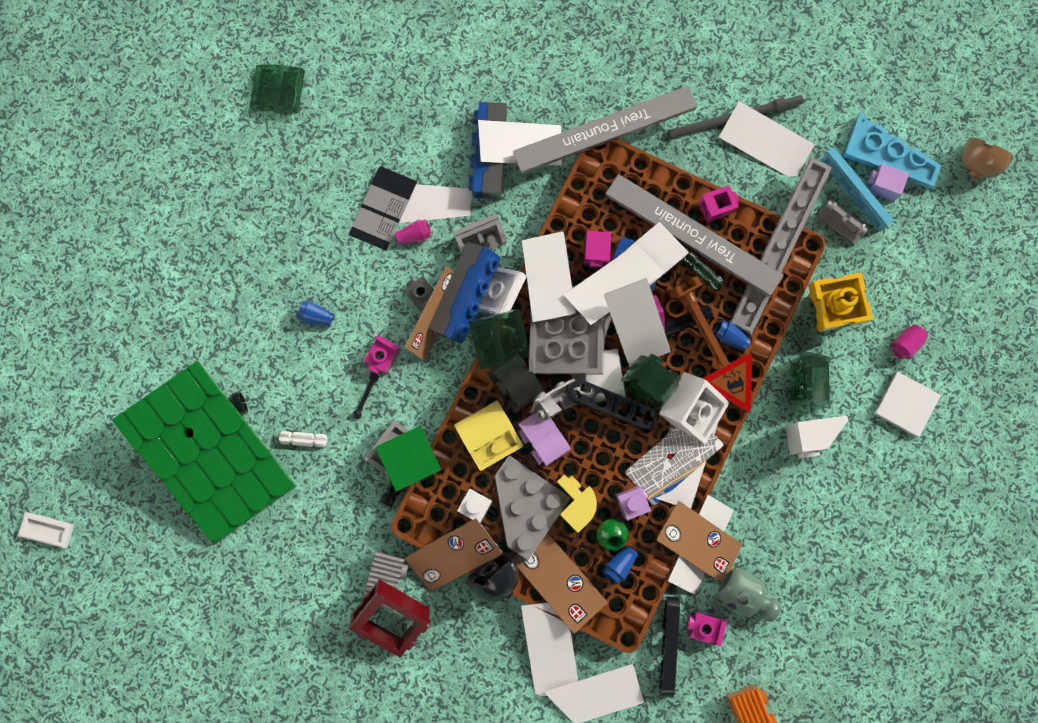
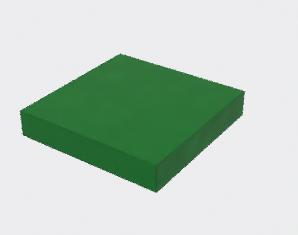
[376,425,442,492]

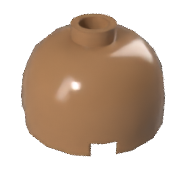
[961,137,1013,181]

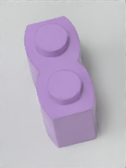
[517,412,571,466]

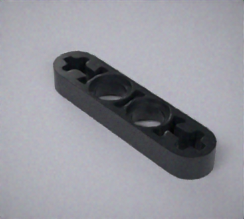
[566,380,657,430]
[659,596,680,698]

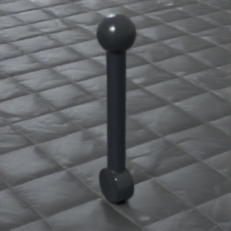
[352,373,379,419]

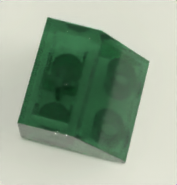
[790,352,830,407]

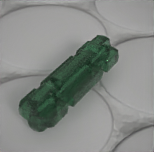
[682,251,724,291]

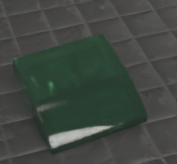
[249,64,305,114]
[468,309,529,369]

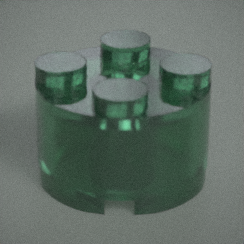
[621,354,681,410]

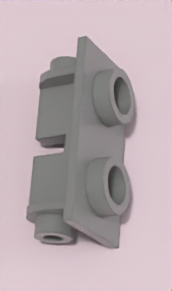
[817,199,868,245]
[530,378,581,420]

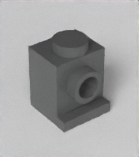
[404,276,434,313]

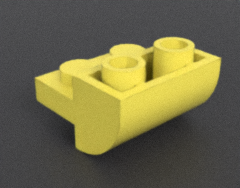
[454,401,523,471]

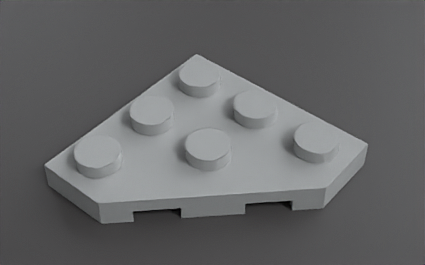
[495,455,570,560]

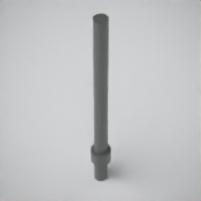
[668,95,804,139]

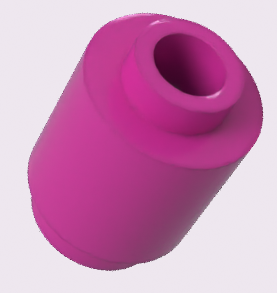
[891,324,928,360]

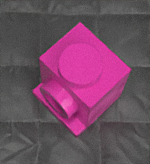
[698,185,739,224]
[364,335,401,375]
[686,611,727,647]

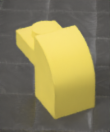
[556,475,597,533]

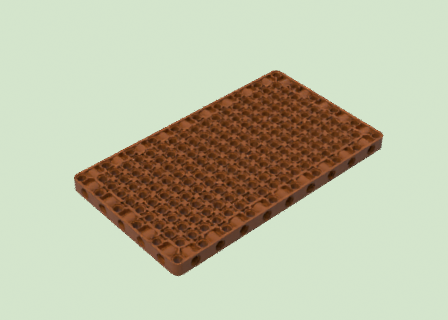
[391,139,825,653]

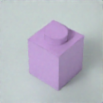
[867,164,909,201]
[615,486,651,520]

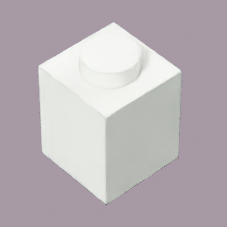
[457,489,493,523]

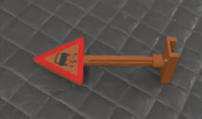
[665,276,752,412]

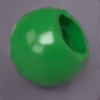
[597,519,628,550]

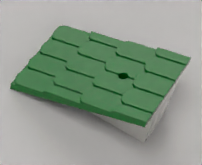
[112,361,297,544]

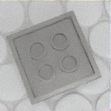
[529,308,605,375]

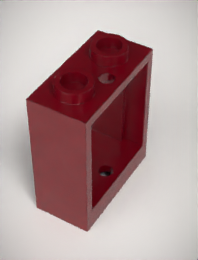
[349,579,431,658]

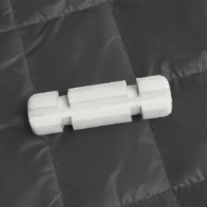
[279,431,328,448]

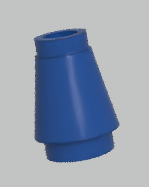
[297,301,334,327]
[713,320,751,352]
[603,546,638,585]

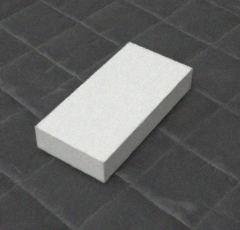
[18,512,75,548]

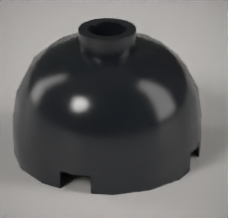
[467,552,519,602]

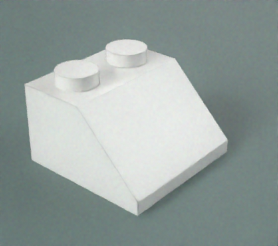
[659,372,730,444]
[785,416,848,459]

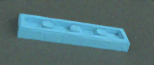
[821,148,894,231]

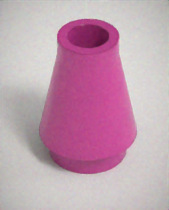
[395,219,432,245]

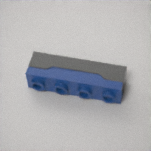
[469,102,507,200]
[428,241,501,344]

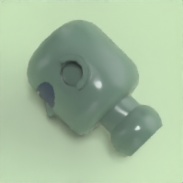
[718,567,782,622]

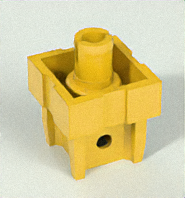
[808,272,873,332]

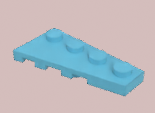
[842,112,941,189]

